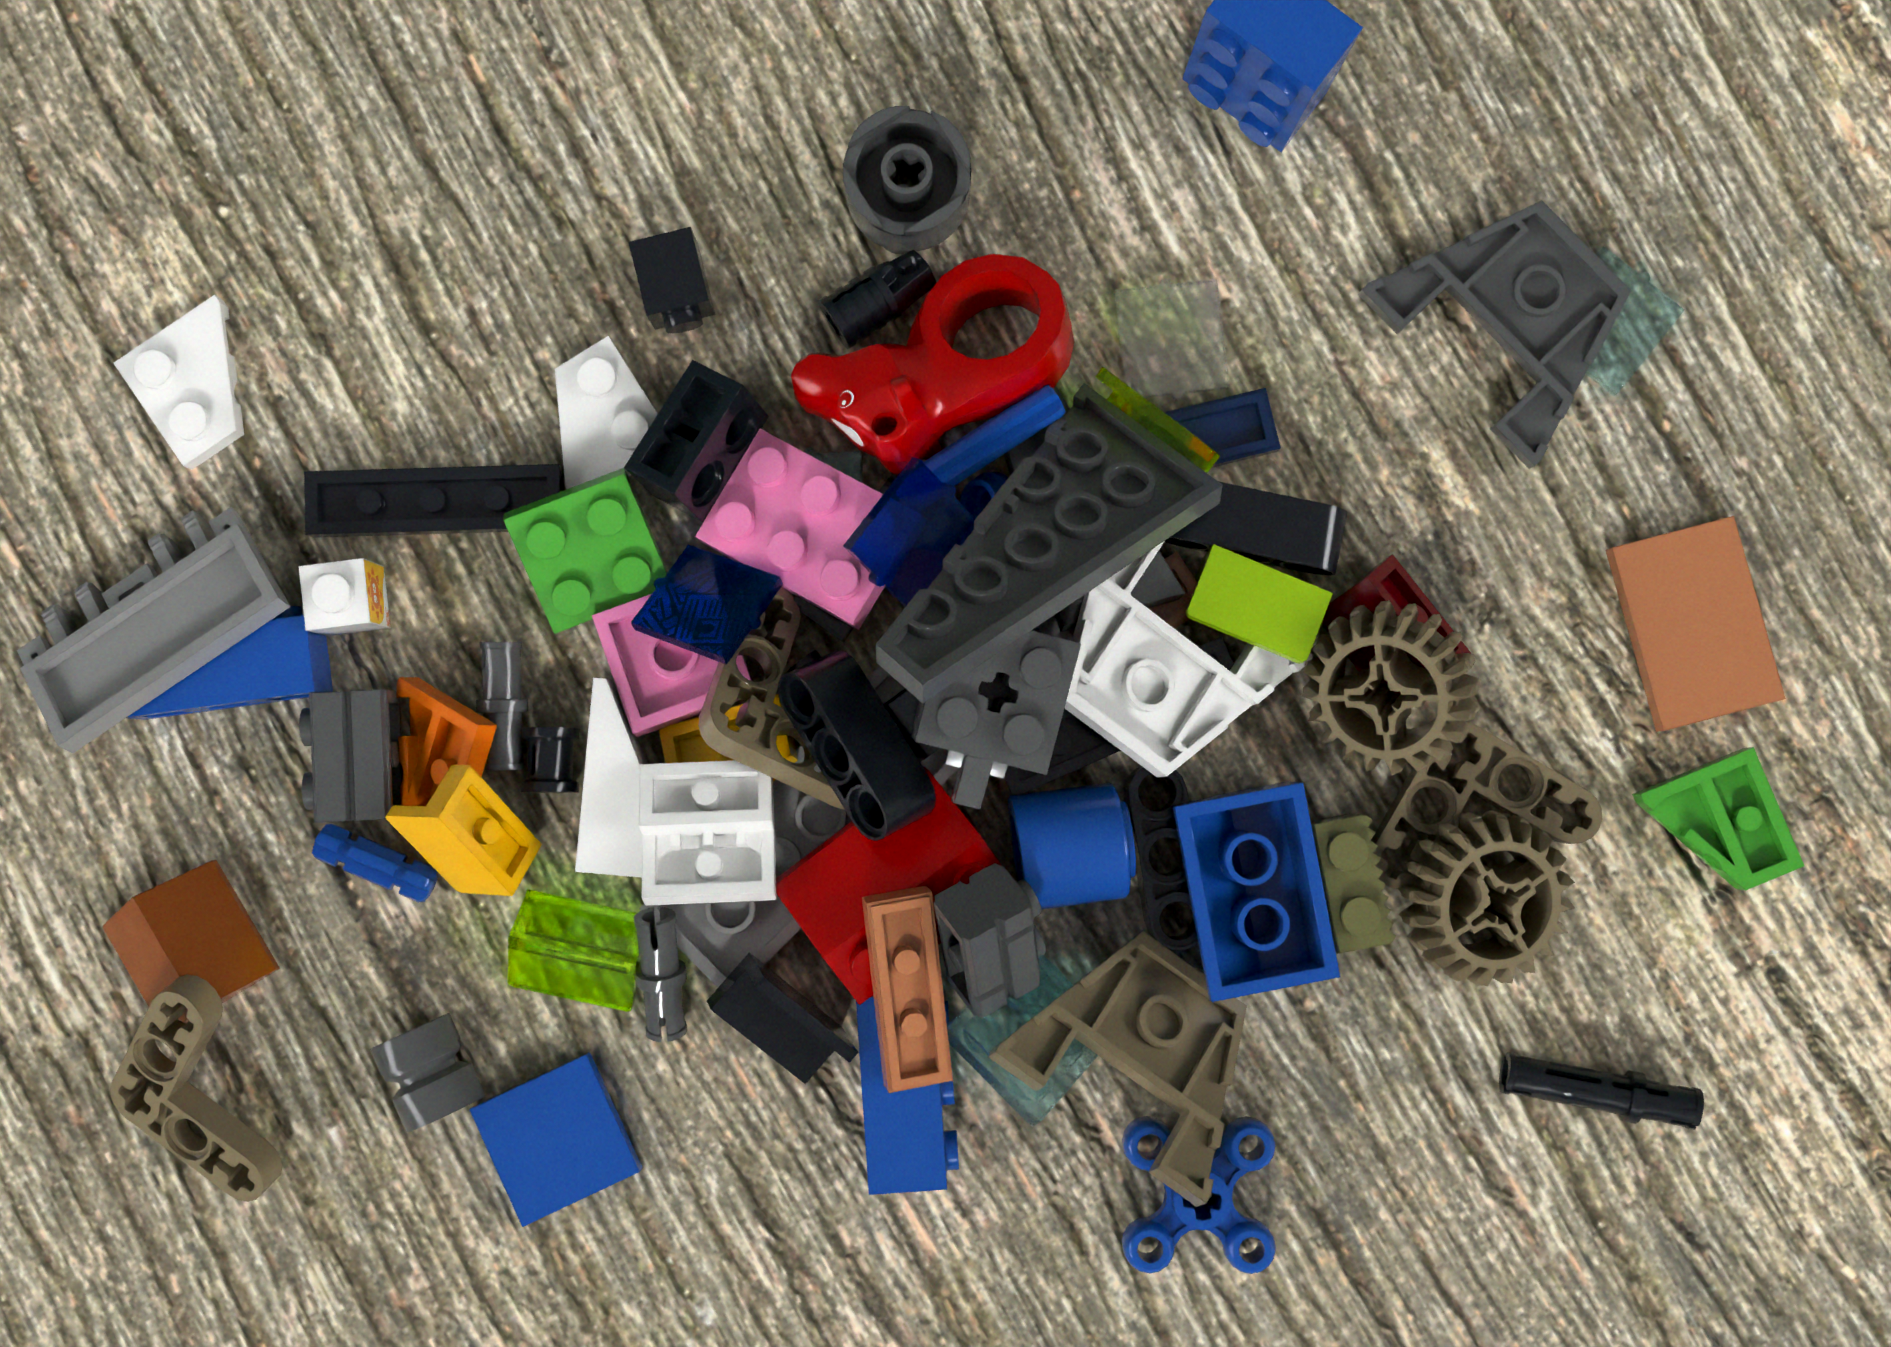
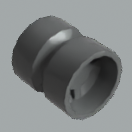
[370,1013,486,1133]

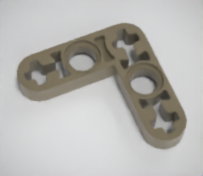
[698,585,844,809]
[1371,722,1602,889]
[110,974,283,1202]

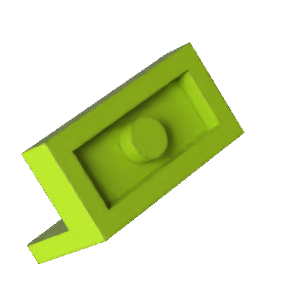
[1186,544,1333,664]

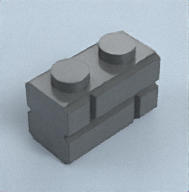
[299,689,403,823]
[934,863,1046,1019]

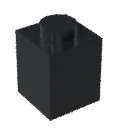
[628,227,716,334]

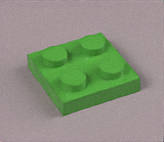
[503,468,673,634]

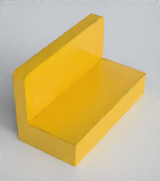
[385,765,542,896]

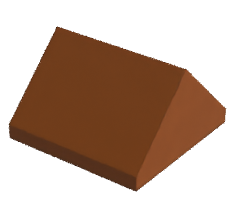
[102,860,280,1023]

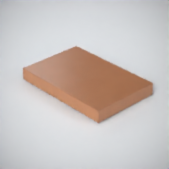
[1605,516,1786,732]

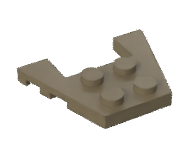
[988,931,1247,1207]

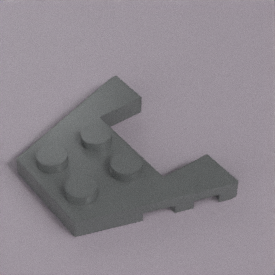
[1358,200,1631,469]

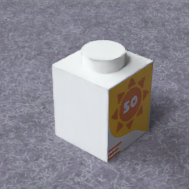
[298,558,391,636]

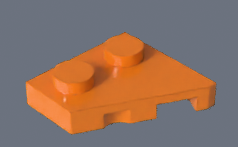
[396,677,497,806]

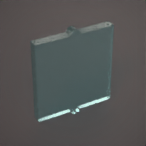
[1585,246,1684,396]

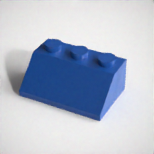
[1173,781,1340,1002]

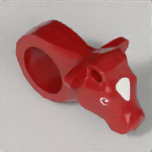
[791,254,1074,474]

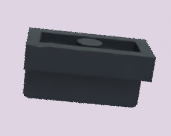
[707,952,859,1084]

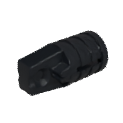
[818,250,937,349]

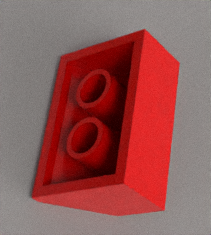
[776,766,1002,1005]

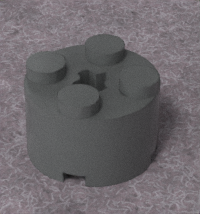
[843,106,971,254]

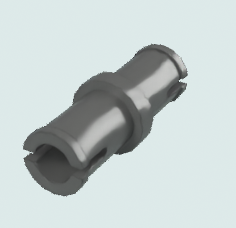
[476,642,528,770]
[634,907,687,1042]

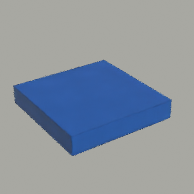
[469,1052,643,1227]

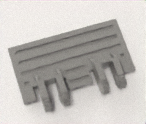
[17,507,290,753]

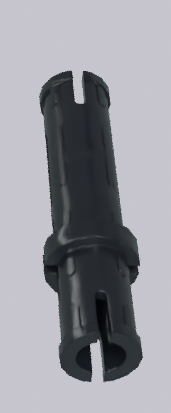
[1499,1052,1704,1130]

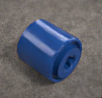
[1008,783,1136,910]

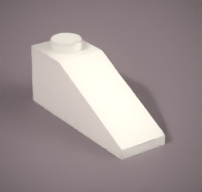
[575,678,648,878]

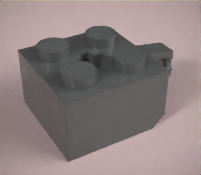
[911,630,1081,810]

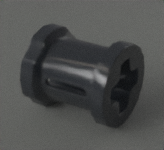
[521,727,580,793]

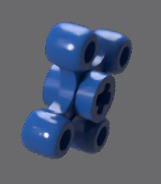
[1122,1116,1276,1274]

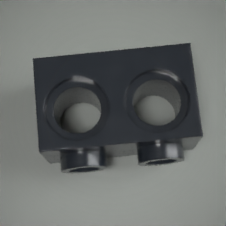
[624,360,769,522]

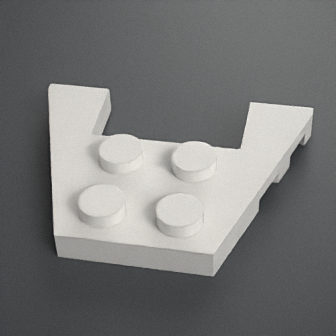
[1065,541,1314,778]

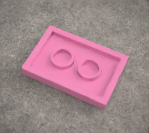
[695,429,924,630]

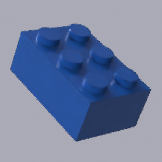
[1182,0,1363,153]

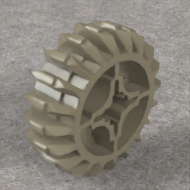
[1302,600,1481,776]
[1398,810,1575,987]

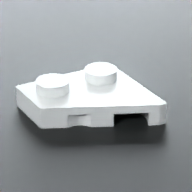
[114,295,244,470]
[555,336,658,489]

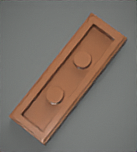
[862,885,953,1093]

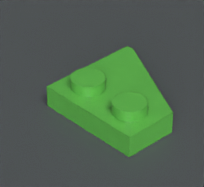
[1632,747,1804,891]

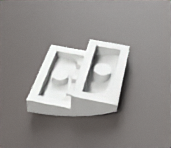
[639,760,776,906]

